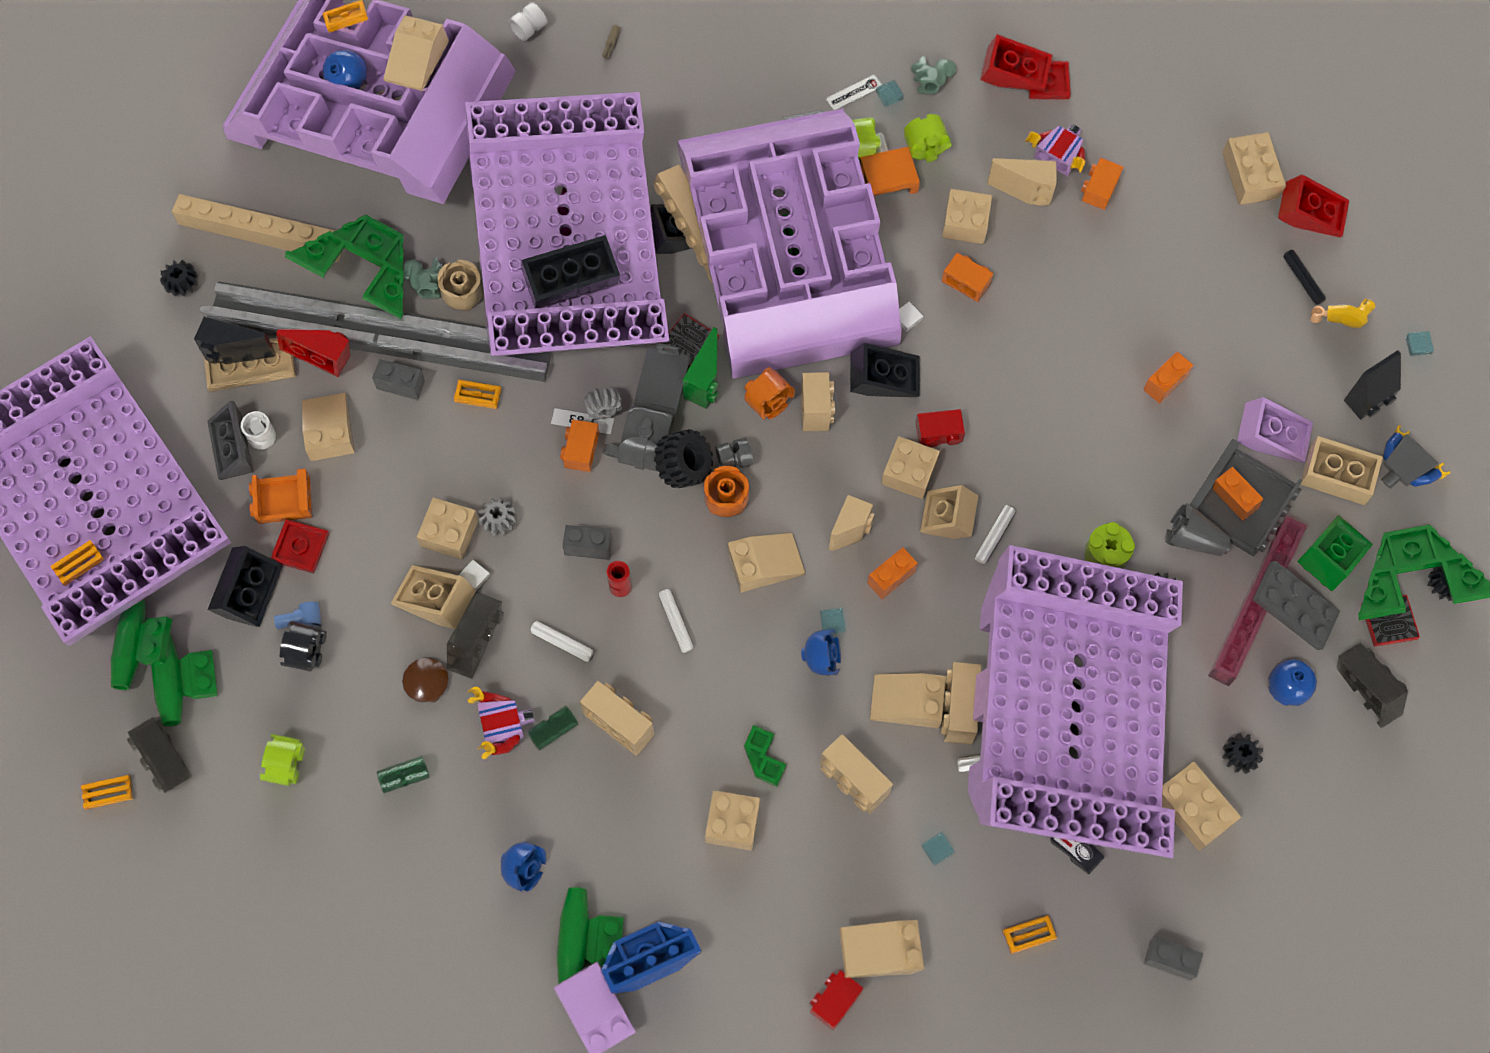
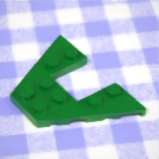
[285,214,404,319]
[1358,525,1490,621]

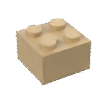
[942,189,992,244]
[801,372,835,431]
[881,436,940,499]
[417,497,478,560]
[705,790,760,851]

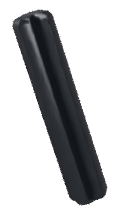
[1283,249,1326,305]

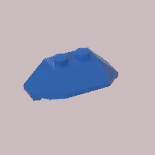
[601,922,701,994]

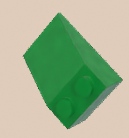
[683,327,719,409]
[1297,515,1373,592]

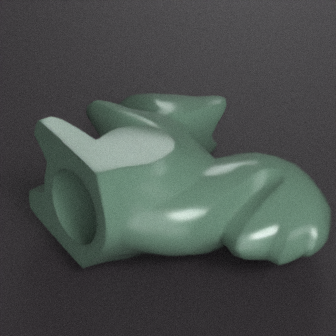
[911,56,957,94]
[403,257,444,299]

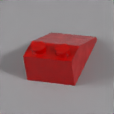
[980,34,1053,91]
[1278,174,1349,238]
[276,329,350,377]

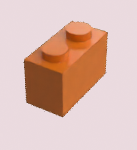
[1081,157,1124,210]
[942,253,993,302]
[1143,351,1194,404]
[560,419,600,472]
[1212,467,1263,521]
[867,547,918,600]

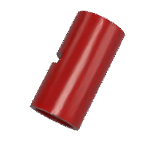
[607,561,632,597]

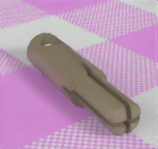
[602,25,621,59]

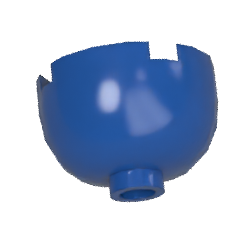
[323,50,367,90]
[801,629,841,676]
[1268,659,1317,706]
[500,842,546,892]

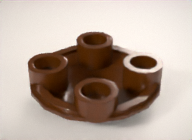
[402,658,449,702]

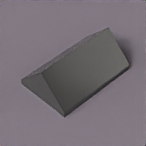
[207,400,253,480]

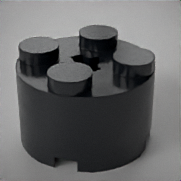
[280,621,327,671]

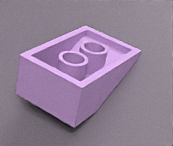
[1237,397,1313,463]
[553,962,636,1053]

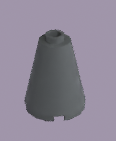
[1165,503,1232,556]

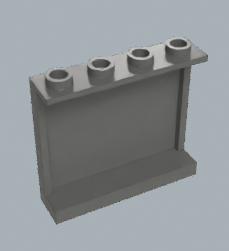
[1190,439,1302,557]

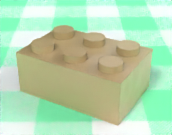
[1223,132,1286,205]
[1300,436,1383,506]
[940,662,981,745]
[580,681,654,757]
[820,734,893,814]
[1162,761,1242,851]

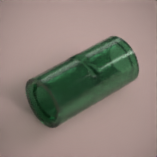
[526,705,579,751]
[377,756,430,794]

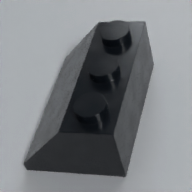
[207,546,283,627]

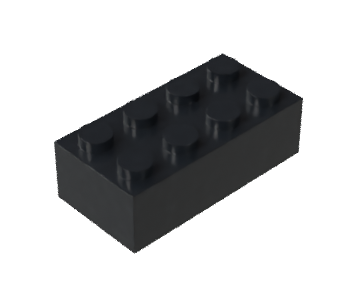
[521,235,620,309]

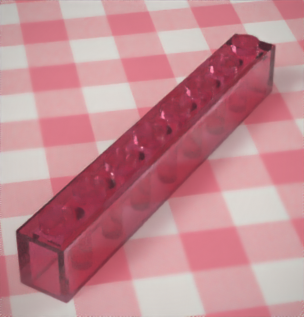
[1208,516,1307,687]

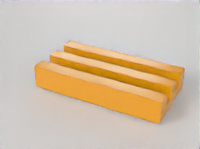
[322,0,369,33]
[454,379,502,409]
[50,540,105,586]
[81,775,133,810]
[1002,915,1057,954]

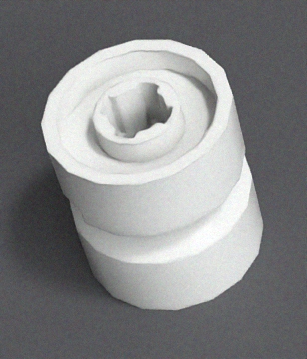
[509,2,547,41]
[241,411,277,450]

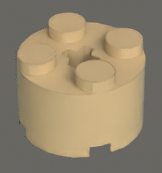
[437,260,484,311]

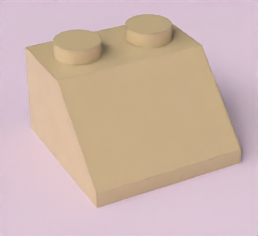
[920,485,978,539]
[829,495,875,551]

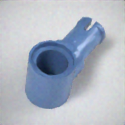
[274,602,322,629]

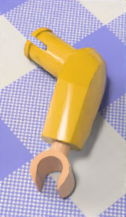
[1310,299,1375,328]

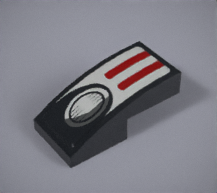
[1050,837,1104,875]

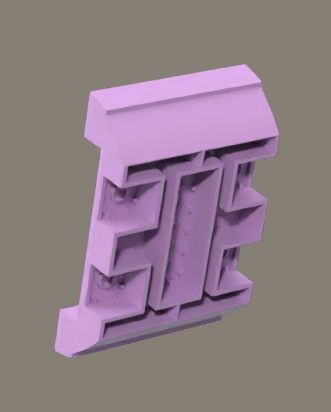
[223,0,516,204]
[465,92,669,357]
[677,109,902,379]
[0,336,231,646]
[968,545,1183,858]

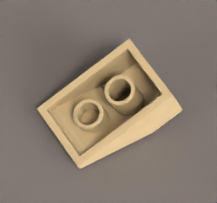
[383,15,449,91]
[987,158,1057,206]
[302,393,355,461]
[728,533,805,593]
[391,565,476,629]
[870,673,946,728]
[839,920,924,978]

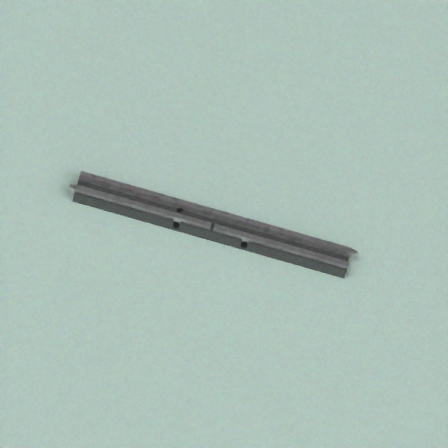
[200,281,552,382]

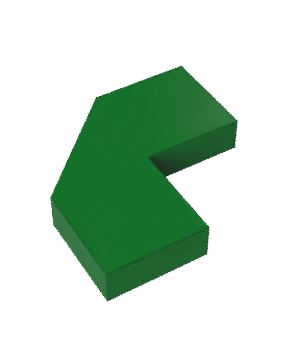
[744,725,787,787]

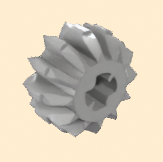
[584,387,622,420]
[478,497,516,536]

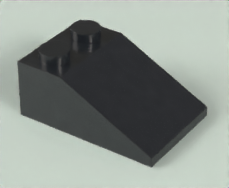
[650,204,692,254]
[194,317,276,364]
[850,343,920,397]
[1344,350,1401,420]

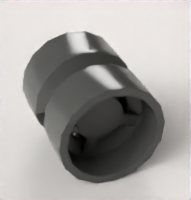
[715,437,753,468]

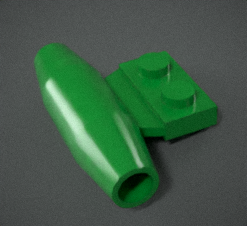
[111,599,172,690]
[151,634,218,727]
[556,887,624,984]

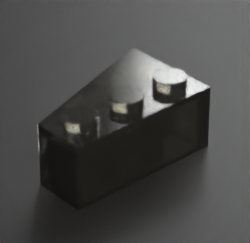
[447,592,504,679]
[1337,642,1409,728]
[127,717,192,793]

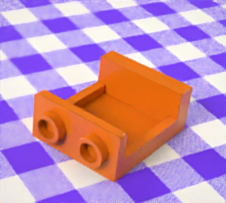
[859,147,920,197]
[249,468,312,524]

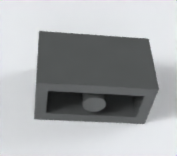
[372,359,425,400]
[562,525,612,560]
[1144,937,1203,981]

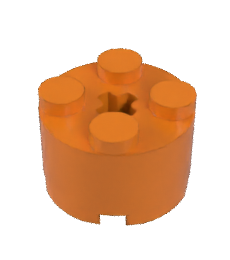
[744,367,795,420]
[704,466,749,517]

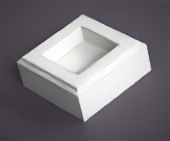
[899,302,923,332]
[458,560,490,591]

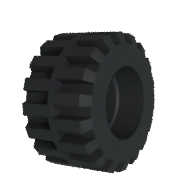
[654,429,713,489]

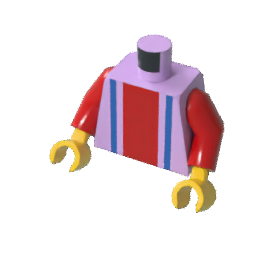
[1025,125,1085,176]
[467,687,535,759]

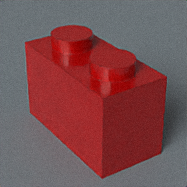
[915,409,965,448]
[809,970,864,1031]

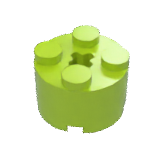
[904,114,952,162]
[851,117,881,161]
[1085,522,1135,569]
[260,734,305,786]

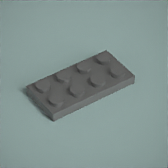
[1253,561,1340,650]

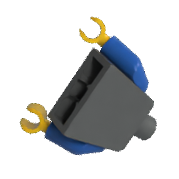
[1381,425,1451,489]

